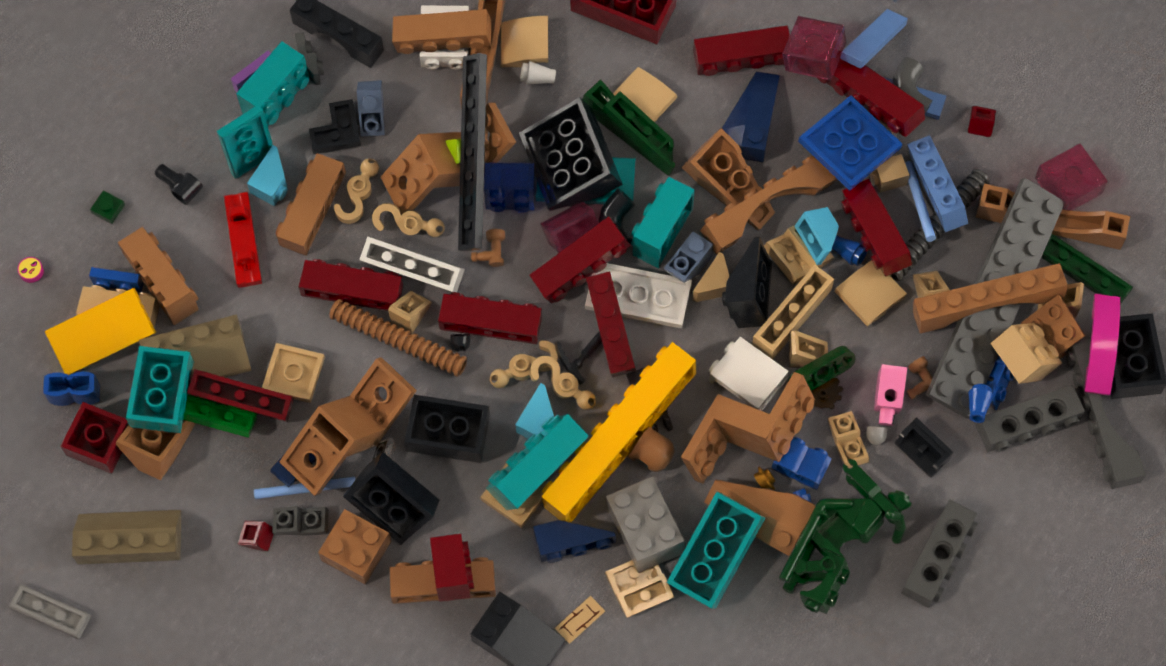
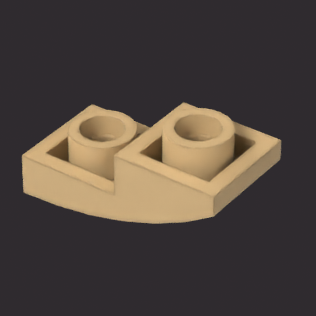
[828,411,869,468]

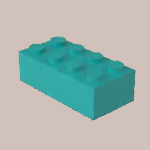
[486,414,589,510]
[666,492,766,609]

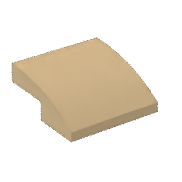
[501,16,548,67]
[613,67,677,122]
[764,225,834,285]
[834,260,907,326]
[605,560,674,618]

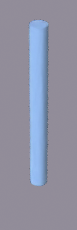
[905,161,936,242]
[254,476,356,499]

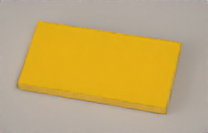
[45,288,156,375]

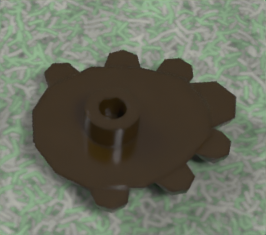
[811,378,843,410]

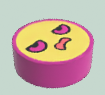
[18,257,44,283]

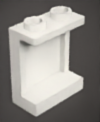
[419,5,469,70]
[708,337,788,411]

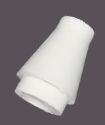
[520,61,556,85]

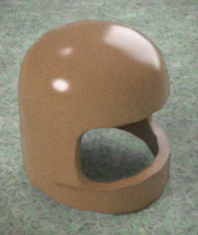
[627,427,675,472]

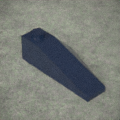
[722,71,780,162]

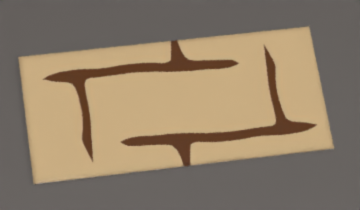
[555,596,605,644]

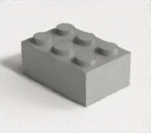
[606,476,685,573]

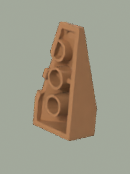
[681,128,775,231]
[116,394,196,480]
[704,479,816,556]

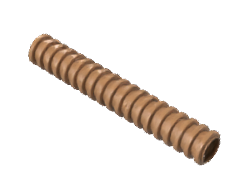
[329,299,467,377]

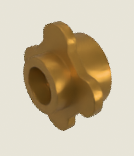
[754,466,776,490]

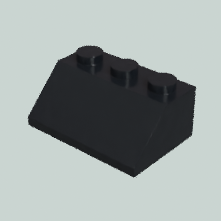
[343,451,440,545]

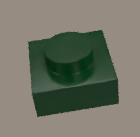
[90,190,125,224]

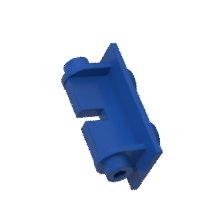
[986,356,1014,410]

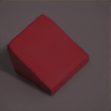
[968,106,996,137]
[238,520,274,551]

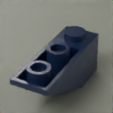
[533,520,616,563]

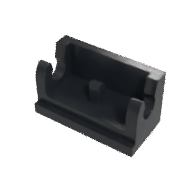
[894,417,953,478]

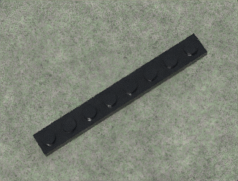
[458,53,487,251]

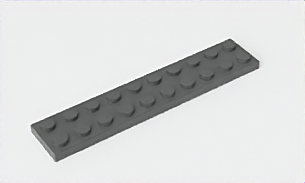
[925,178,1065,419]

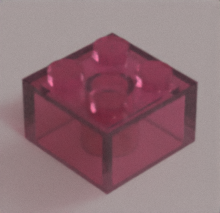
[782,16,847,80]
[1035,143,1108,211]

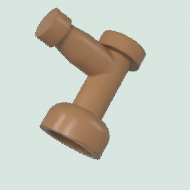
[471,229,505,267]
[906,356,933,400]

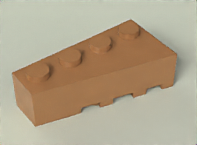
[118,227,199,326]

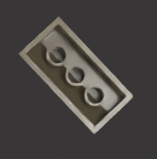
[139,314,252,381]
[72,510,181,565]

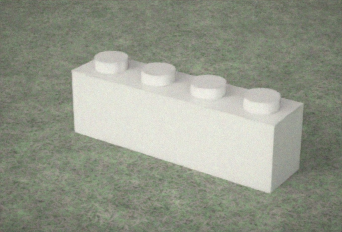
[360,237,465,292]

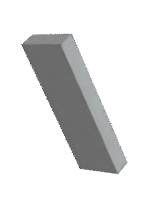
[9,584,91,639]

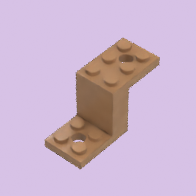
[381,103,516,214]
[279,357,417,496]
[681,372,815,484]

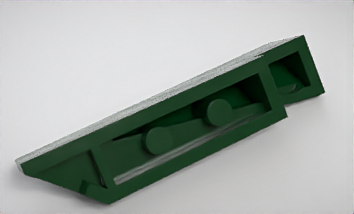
[583,79,675,175]

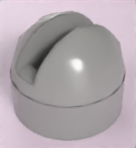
[866,426,887,445]

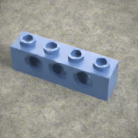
[907,135,968,232]

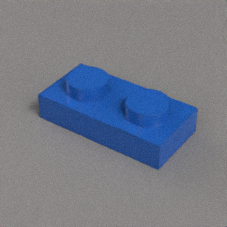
[89,267,144,292]

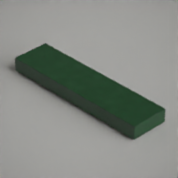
[1041,234,1133,305]

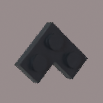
[309,99,361,154]

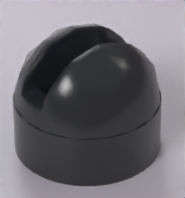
[450,334,470,352]

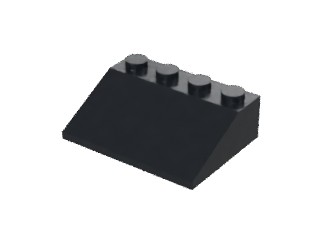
[519,97,623,211]

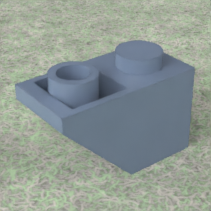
[357,80,385,137]
[664,231,713,283]

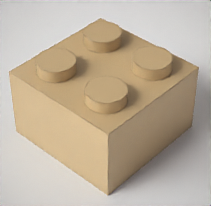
[990,323,1062,384]

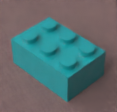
[236,41,310,126]
[631,177,695,269]
[126,346,194,433]

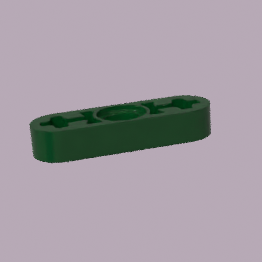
[787,346,856,391]

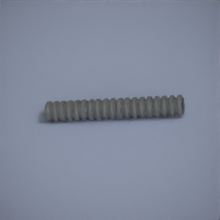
[890,169,990,281]

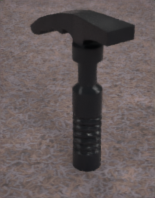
[555,331,602,385]

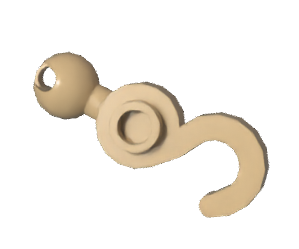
[334,158,379,224]
[372,203,445,237]
[489,340,558,389]
[530,356,596,410]

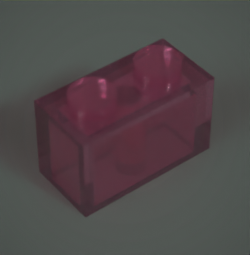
[540,202,599,252]

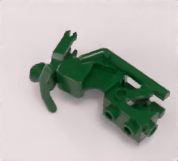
[779,459,912,614]

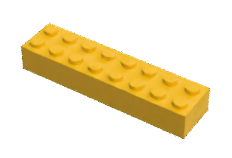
[541,342,696,523]

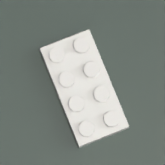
[585,263,692,329]

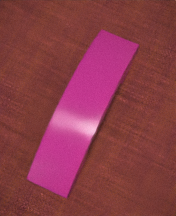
[1084,294,1120,396]

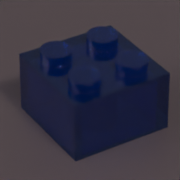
[484,163,535,213]

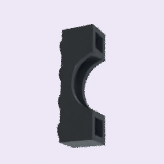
[290,0,384,68]

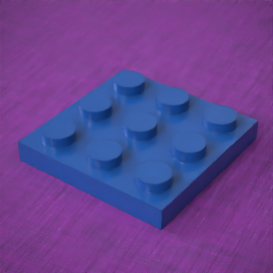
[798,95,902,191]

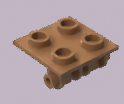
[1021,294,1086,359]

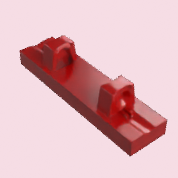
[224,192,262,288]

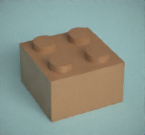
[318,509,391,585]

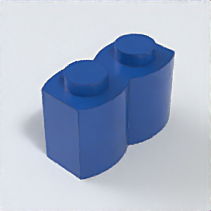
[43,371,100,406]
[771,437,832,490]

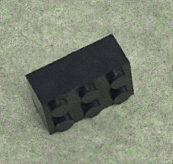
[1110,313,1166,399]
[404,394,490,463]

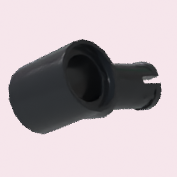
[155,164,203,205]

